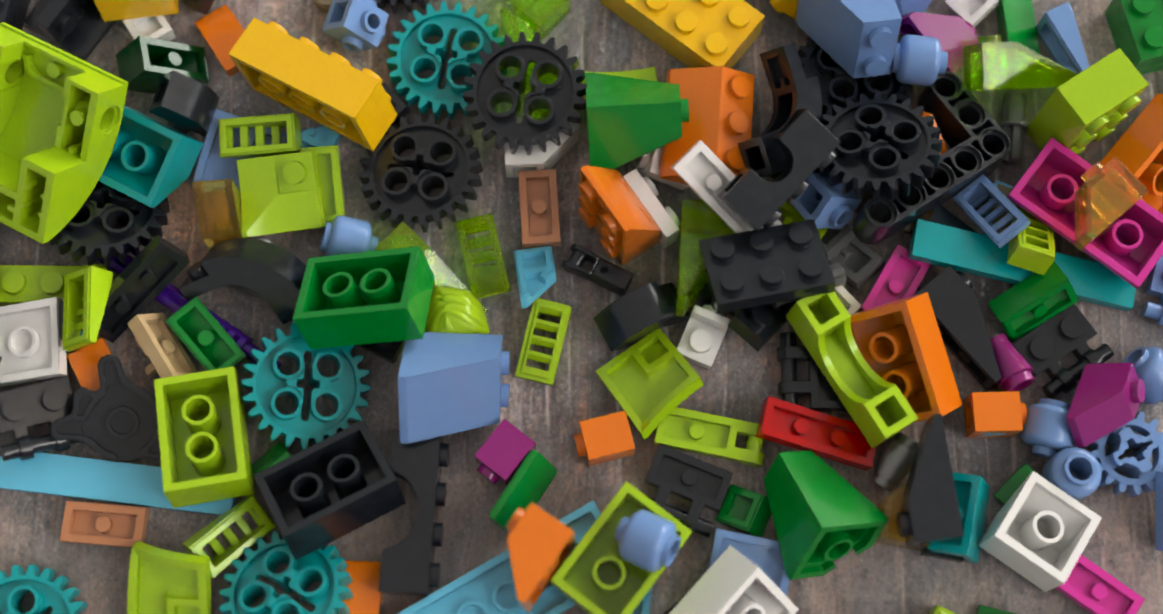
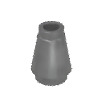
[871,432,918,493]

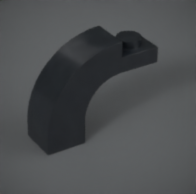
[737,42,822,177]
[178,238,306,324]

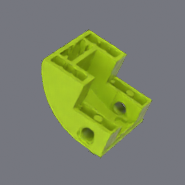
[0,22,129,244]

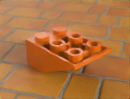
[578,165,662,266]

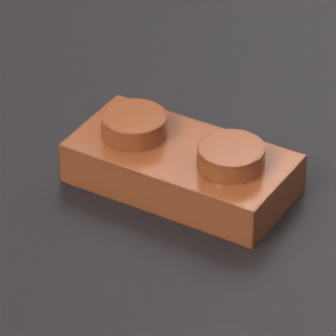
[518,169,561,248]
[59,501,150,548]

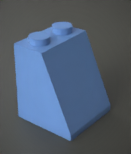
[795,0,902,79]
[398,332,510,444]

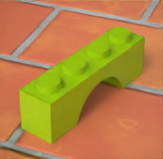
[786,292,919,449]

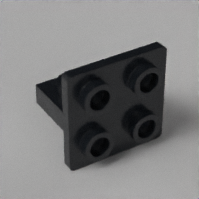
[24,0,116,61]

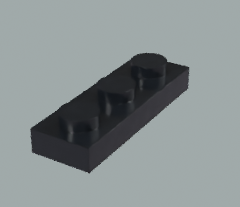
[98,235,190,343]

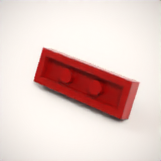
[756,396,876,471]

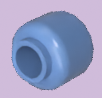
[891,34,948,86]
[320,215,379,256]
[1122,346,1163,405]
[1021,398,1074,459]
[1042,447,1102,502]
[615,509,681,572]

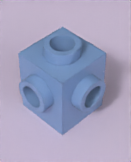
[322,0,389,53]
[790,172,862,229]

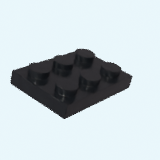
[698,219,836,314]

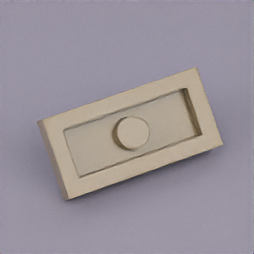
[127,312,198,378]

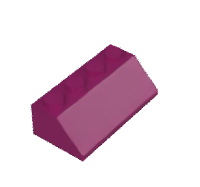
[1007,138,1163,289]

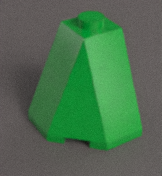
[585,73,689,169]
[763,450,889,580]

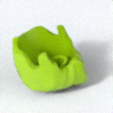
[424,286,490,334]

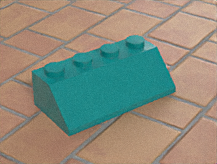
[99,105,204,208]

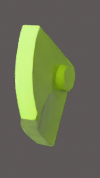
[237,150,326,238]
[595,329,704,440]
[127,541,212,614]

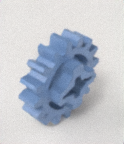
[1088,411,1163,497]

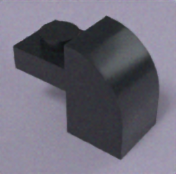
[149,70,219,137]
[594,281,690,352]

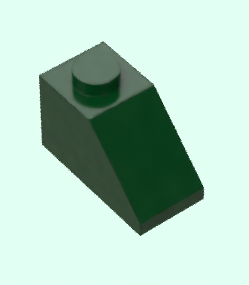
[116,36,210,94]

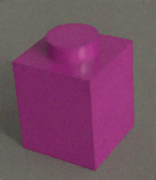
[474,419,536,486]

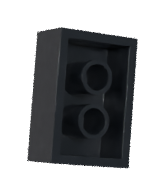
[253,420,406,560]

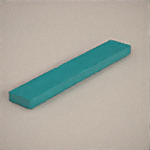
[908,219,1136,311]

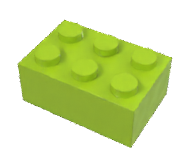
[1026,48,1149,156]
[154,366,255,508]
[550,481,693,614]

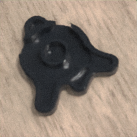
[50,354,161,462]

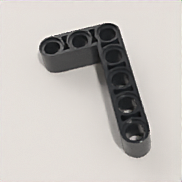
[852,71,1011,245]

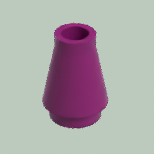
[990,334,1035,392]

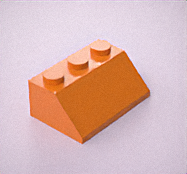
[659,66,755,185]
[1096,93,1163,214]
[850,292,963,423]
[506,502,575,613]

